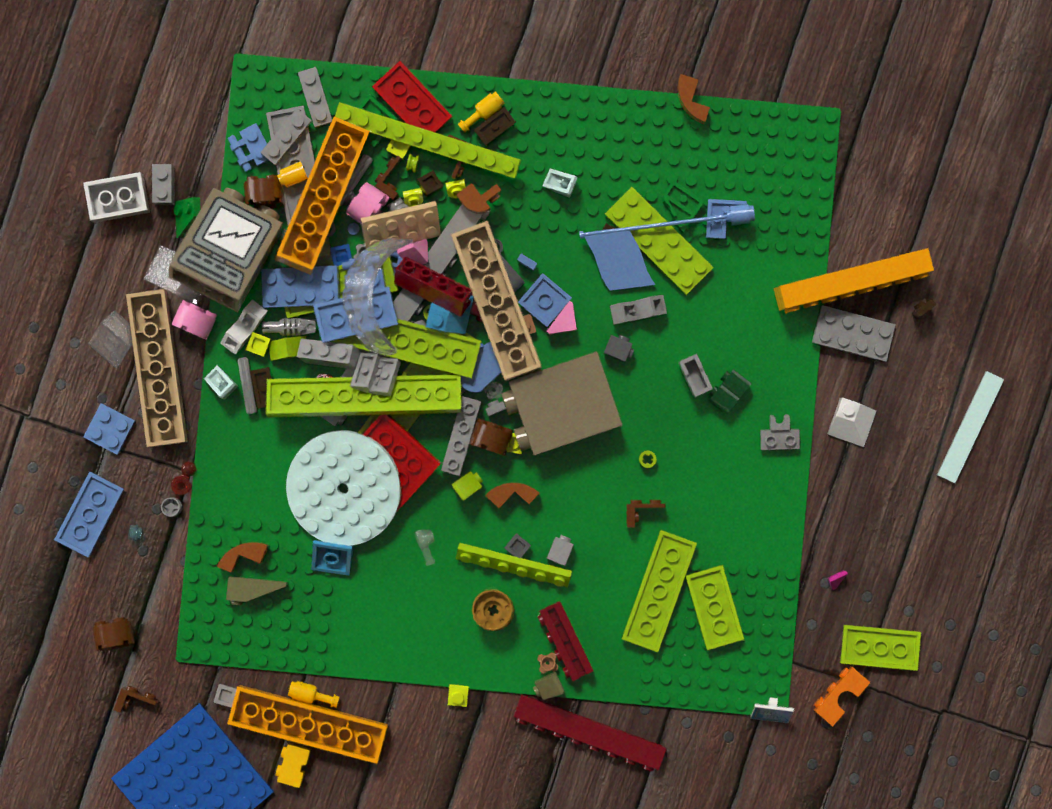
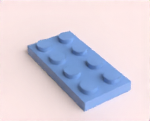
[261,266,340,308]
[313,287,398,343]
[54,472,124,557]

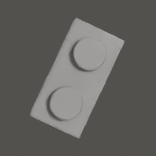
[152,164,175,205]
[678,354,713,397]

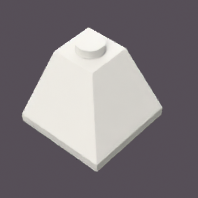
[828,397,876,447]

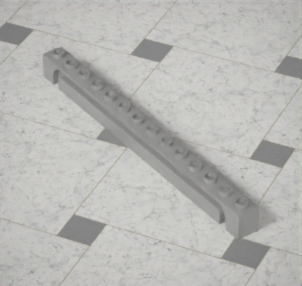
[321,204,490,427]

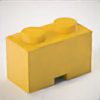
[275,743,311,788]

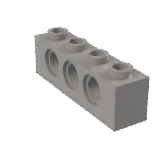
[441,396,481,476]

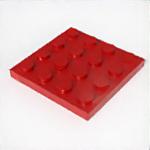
[363,414,441,512]

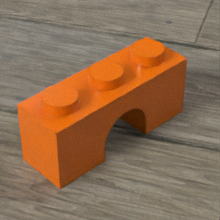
[813,666,870,726]

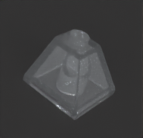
[88,311,132,369]

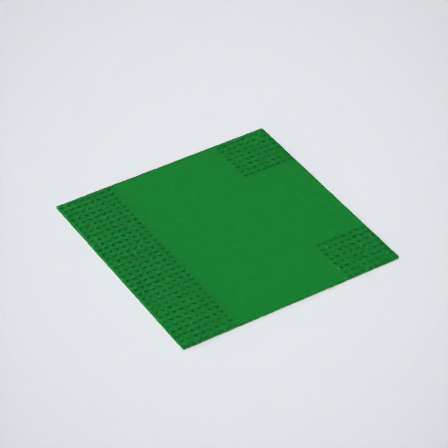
[176,53,841,715]

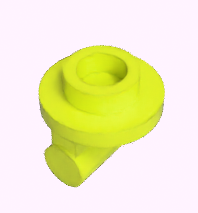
[445,179,466,198]
[403,188,423,207]

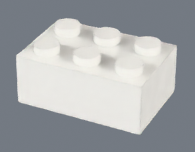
[84,172,150,223]

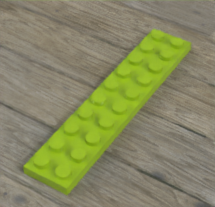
[266,375,461,417]

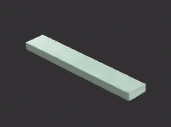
[937,371,1004,483]

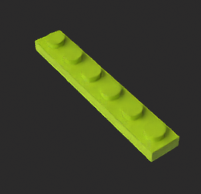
[456,543,572,587]

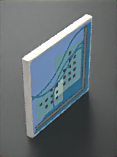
[750,698,794,723]

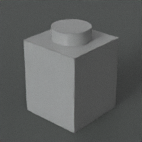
[547,535,574,566]

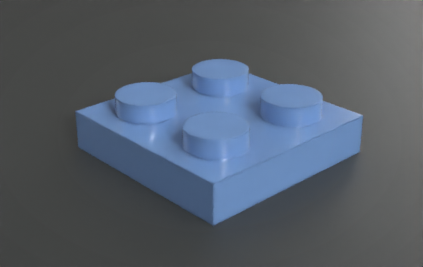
[518,273,572,327]
[83,403,136,455]

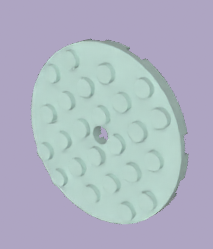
[286,430,401,546]

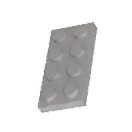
[812,305,896,362]

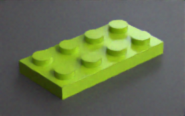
[685,565,744,650]
[840,625,921,671]

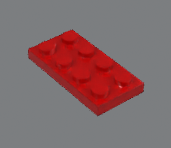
[372,61,452,133]

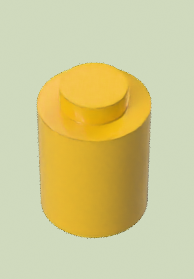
[277,161,308,188]

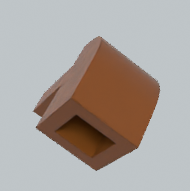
[456,183,501,214]

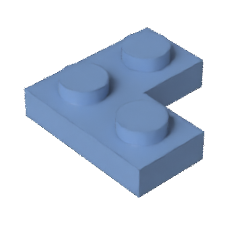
[706,199,747,239]

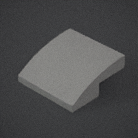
[350,353,401,396]

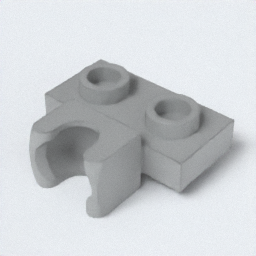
[760,414,800,450]

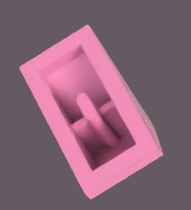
[397,239,428,265]
[546,300,577,335]

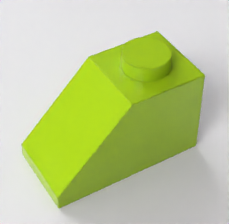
[452,471,483,501]

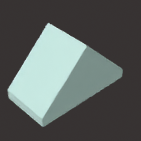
[543,169,578,198]
[204,365,238,400]

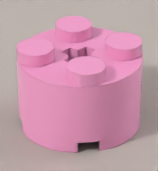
[346,182,390,224]
[172,300,217,340]

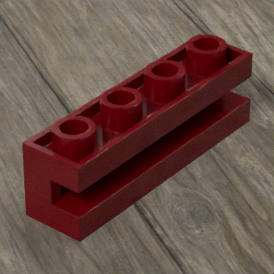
[394,256,472,317]
[537,601,593,681]

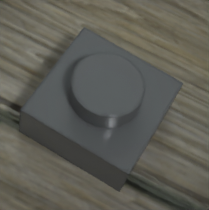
[504,533,531,558]

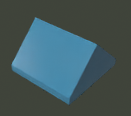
[311,540,354,575]

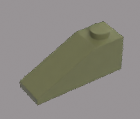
[226,576,288,605]
[533,671,564,700]

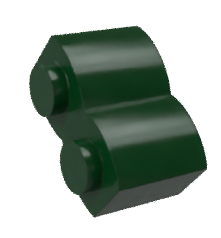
[708,369,751,414]

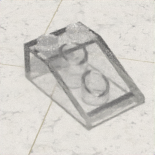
[144,245,200,304]

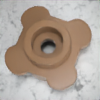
[538,652,558,673]

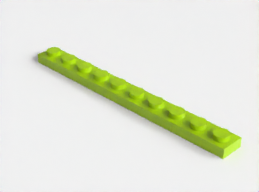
[335,102,521,178]

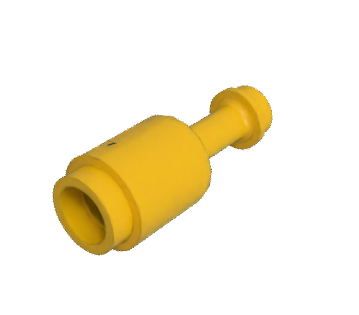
[458,91,505,133]
[288,681,339,707]

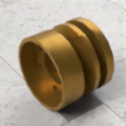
[472,589,514,631]

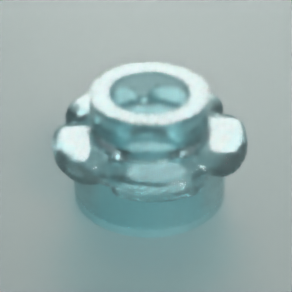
[128,523,142,542]

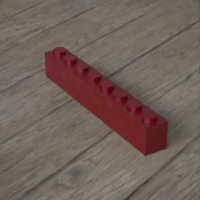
[513,694,667,772]

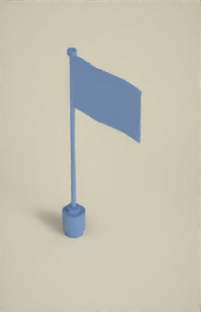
[579,204,755,290]

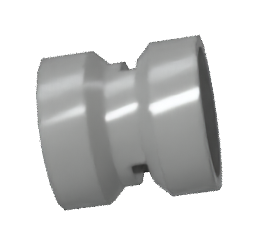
[161,498,182,517]

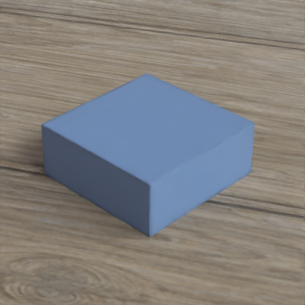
[517,254,537,271]

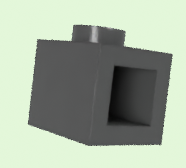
[603,335,634,362]

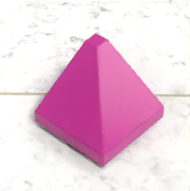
[827,570,848,590]

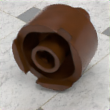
[243,175,284,210]
[469,418,514,456]
[92,617,135,651]

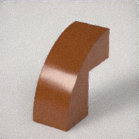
[678,74,710,124]
[485,483,539,508]
[217,542,269,572]

